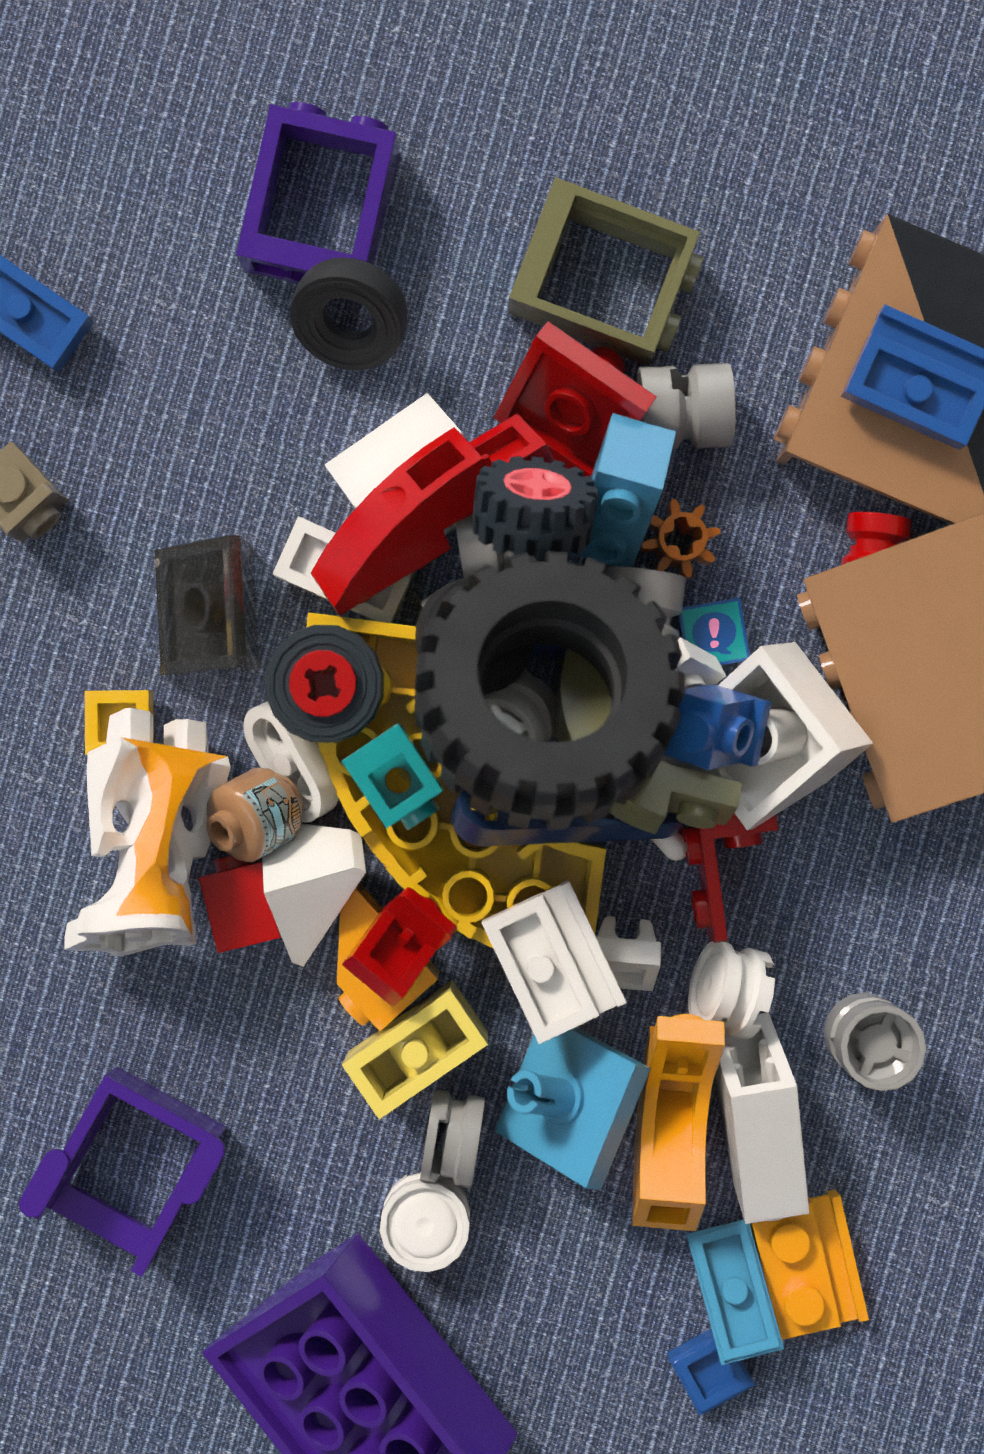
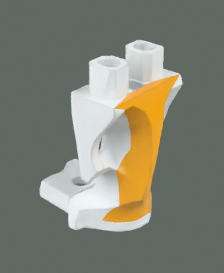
[64,708,231,957]

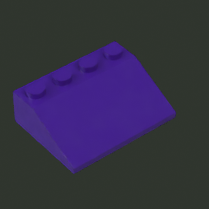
[202,1233,518,1454]

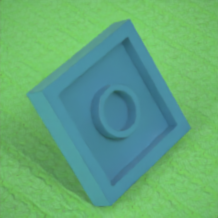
[495,1027,651,1190]

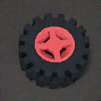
[472,456,598,562]

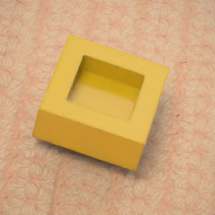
[85,690,154,755]

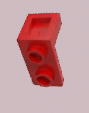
[682,813,778,943]

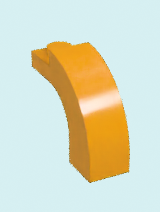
[632,1014,725,1231]

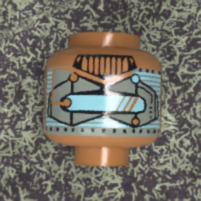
[206,768,303,862]

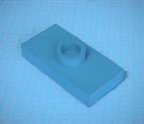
[686,1219,784,1365]

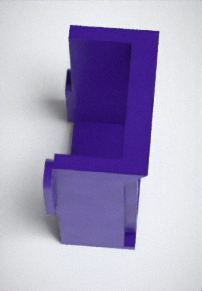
[19,1067,226,1277]

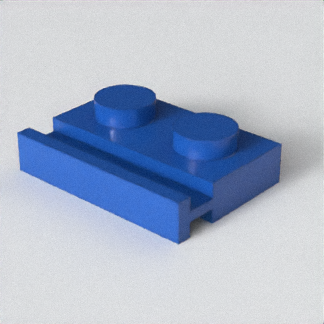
[840,304,984,450]

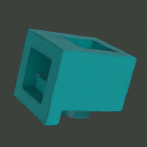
[342,723,444,830]

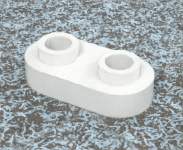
[244,701,338,822]

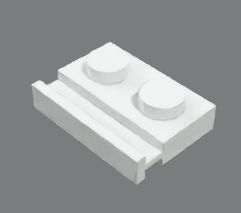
[482,880,627,1044]

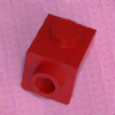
[341,887,457,1007]

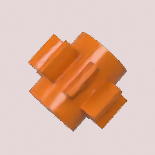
[639,499,721,580]

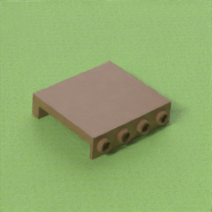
[797,513,984,823]

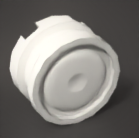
[688,941,775,1040]
[380,1172,470,1272]

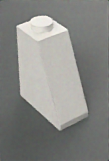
[715,1013,809,1224]

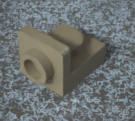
[0,441,68,542]

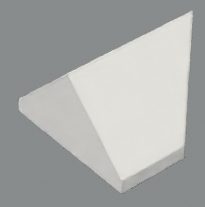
[262,824,366,967]

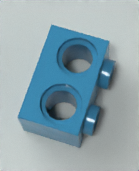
[570,413,676,567]

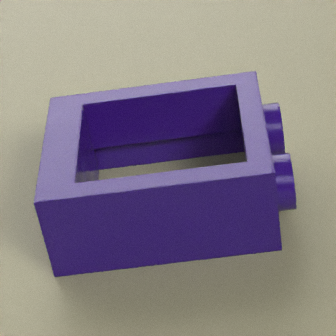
[236,102,400,284]

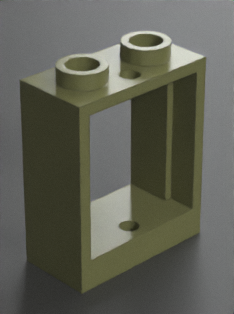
[508,177,704,366]

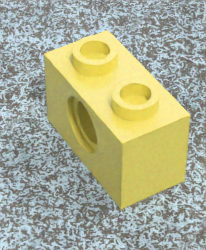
[342,980,488,1119]

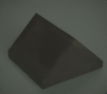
[154,535,259,675]

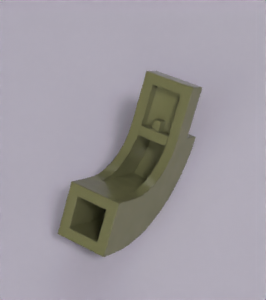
[554,649,743,834]

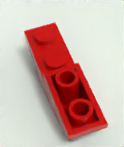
[311,413,553,616]

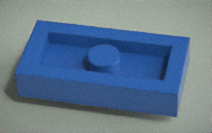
[0,255,94,373]

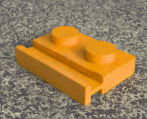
[750,1189,869,1340]

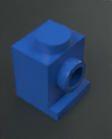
[664,684,772,770]

